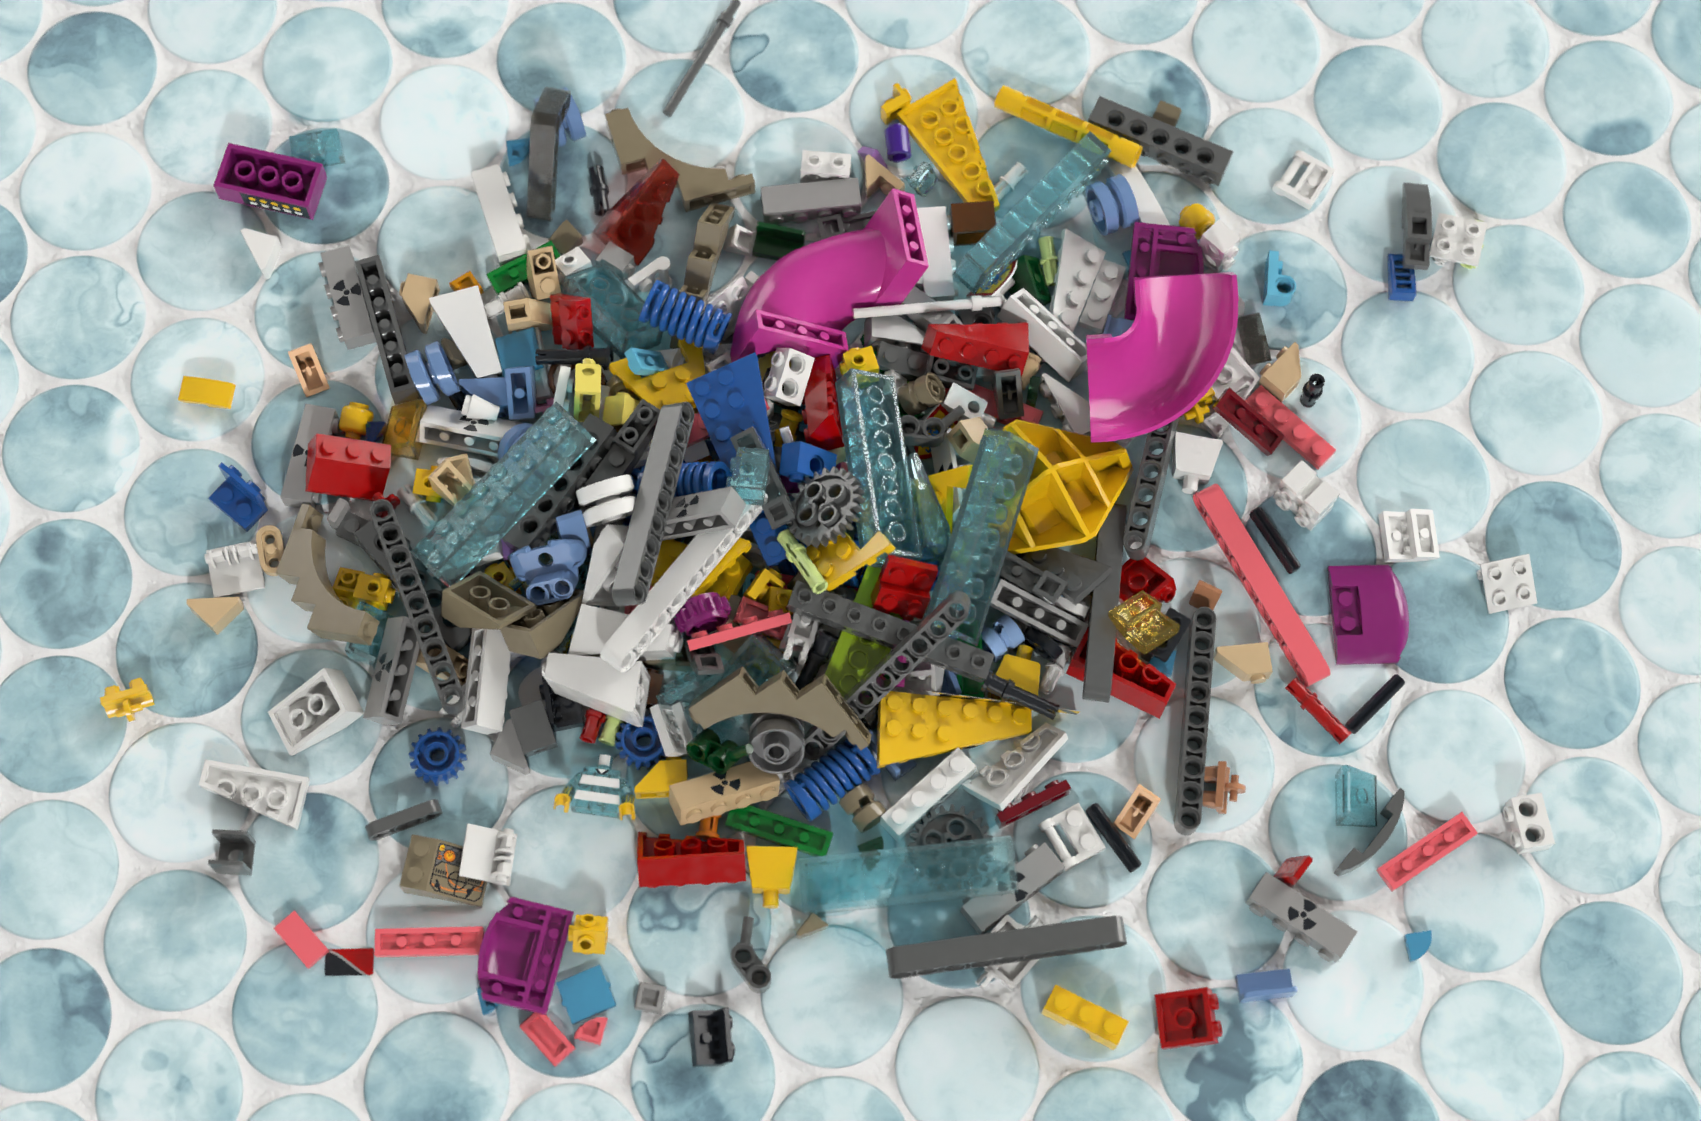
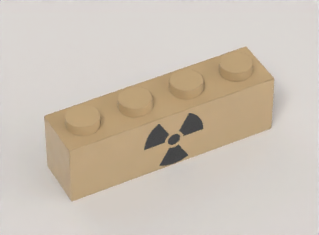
[669,761,780,826]

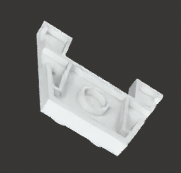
[1202,347,1260,440]

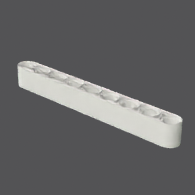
[600,482,768,673]

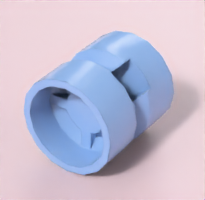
[981,615,1025,662]

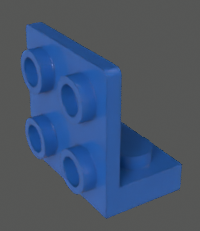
[208,462,268,532]

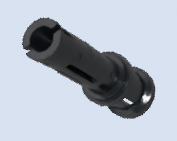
[535,345,614,368]
[795,628,839,690]
[980,670,1060,720]

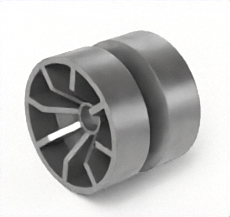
[749,713,804,774]

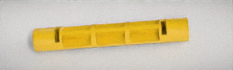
[994,85,1143,168]

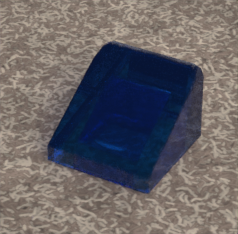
[366,421,387,443]

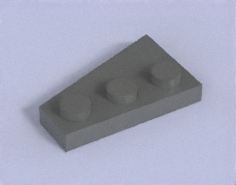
[1021,548,1112,606]

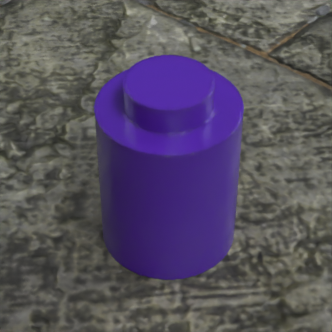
[884,123,912,162]

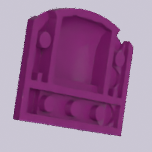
[1124,222,1204,321]
[1327,565,1409,665]
[478,897,574,1015]

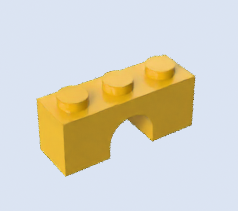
[1041,984,1129,1050]

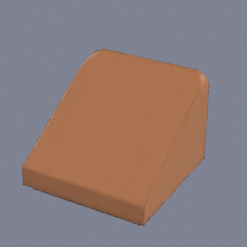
[1189,580,1222,610]

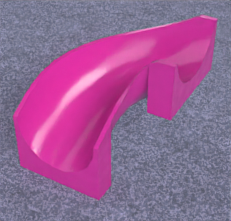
[730,188,929,369]
[1086,272,1239,442]

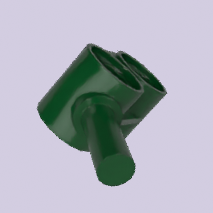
[686,728,754,774]

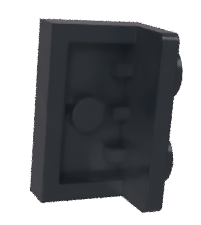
[1140,607,1191,662]
[539,676,585,732]
[688,1007,735,1067]

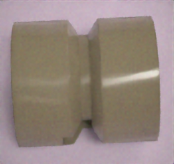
[898,372,946,416]
[839,783,887,833]

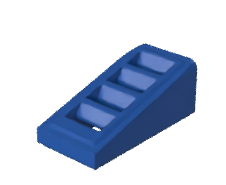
[1387,254,1416,301]

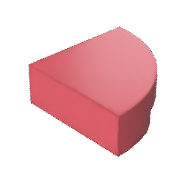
[574,1017,608,1046]

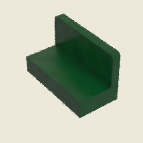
[752,222,805,261]
[1009,254,1051,306]

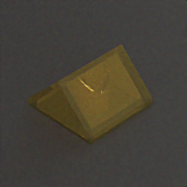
[382,399,427,460]

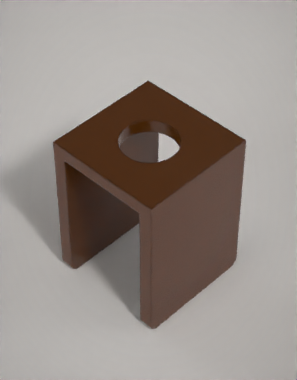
[950,201,997,246]

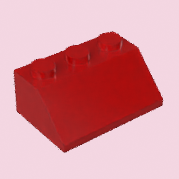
[305,433,391,501]

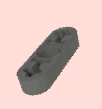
[365,799,442,841]

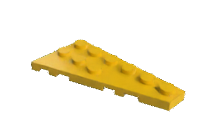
[896,78,1000,212]
[877,691,1032,768]

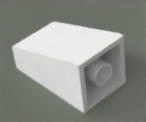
[568,604,683,661]
[542,653,651,727]

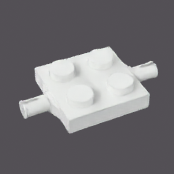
[975,914,1043,991]

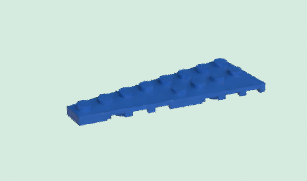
[686,352,788,569]

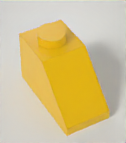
[634,757,688,799]

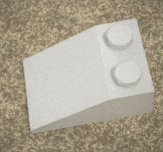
[582,524,629,606]
[268,668,364,756]

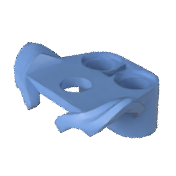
[509,539,587,605]

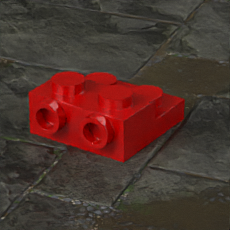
[550,293,594,349]
[870,555,938,621]
[1119,557,1177,622]
[1154,987,1223,1050]

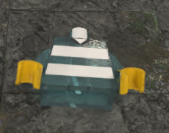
[553,754,635,820]

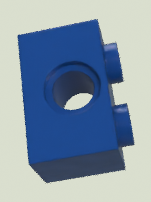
[779,441,837,483]

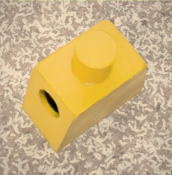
[987,645,1041,702]
[747,846,797,909]

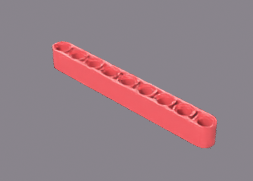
[1193,483,1331,687]

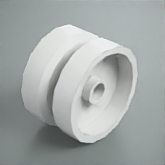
[576,475,637,527]

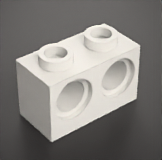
[801,150,851,183]
[1199,219,1241,273]
[764,348,815,406]
[1503,793,1555,854]

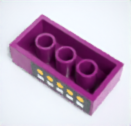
[213,143,327,220]

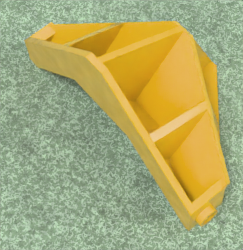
[961,419,1134,554]

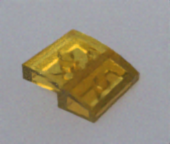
[1108,590,1180,655]

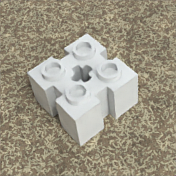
[1273,460,1340,531]

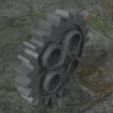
[787,467,865,548]
[908,804,994,891]

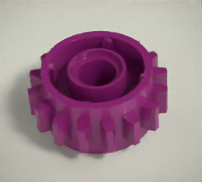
[674,592,732,637]

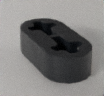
[1023,627,1063,662]

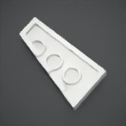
[1049,228,1106,333]
[961,723,1068,811]
[199,759,310,830]

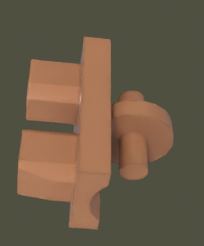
[1202,761,1246,814]

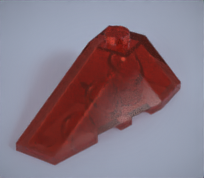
[592,158,680,266]

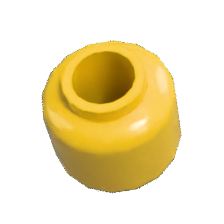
[1179,203,1215,240]
[338,402,374,440]

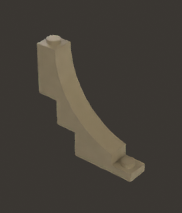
[605,108,755,212]
[669,202,735,349]
[275,504,379,646]
[688,666,872,750]

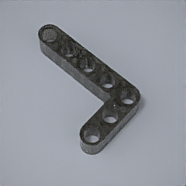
[527,87,571,222]

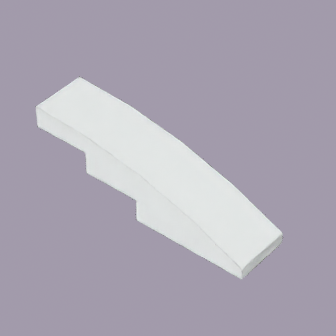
[1103,157,1170,226]

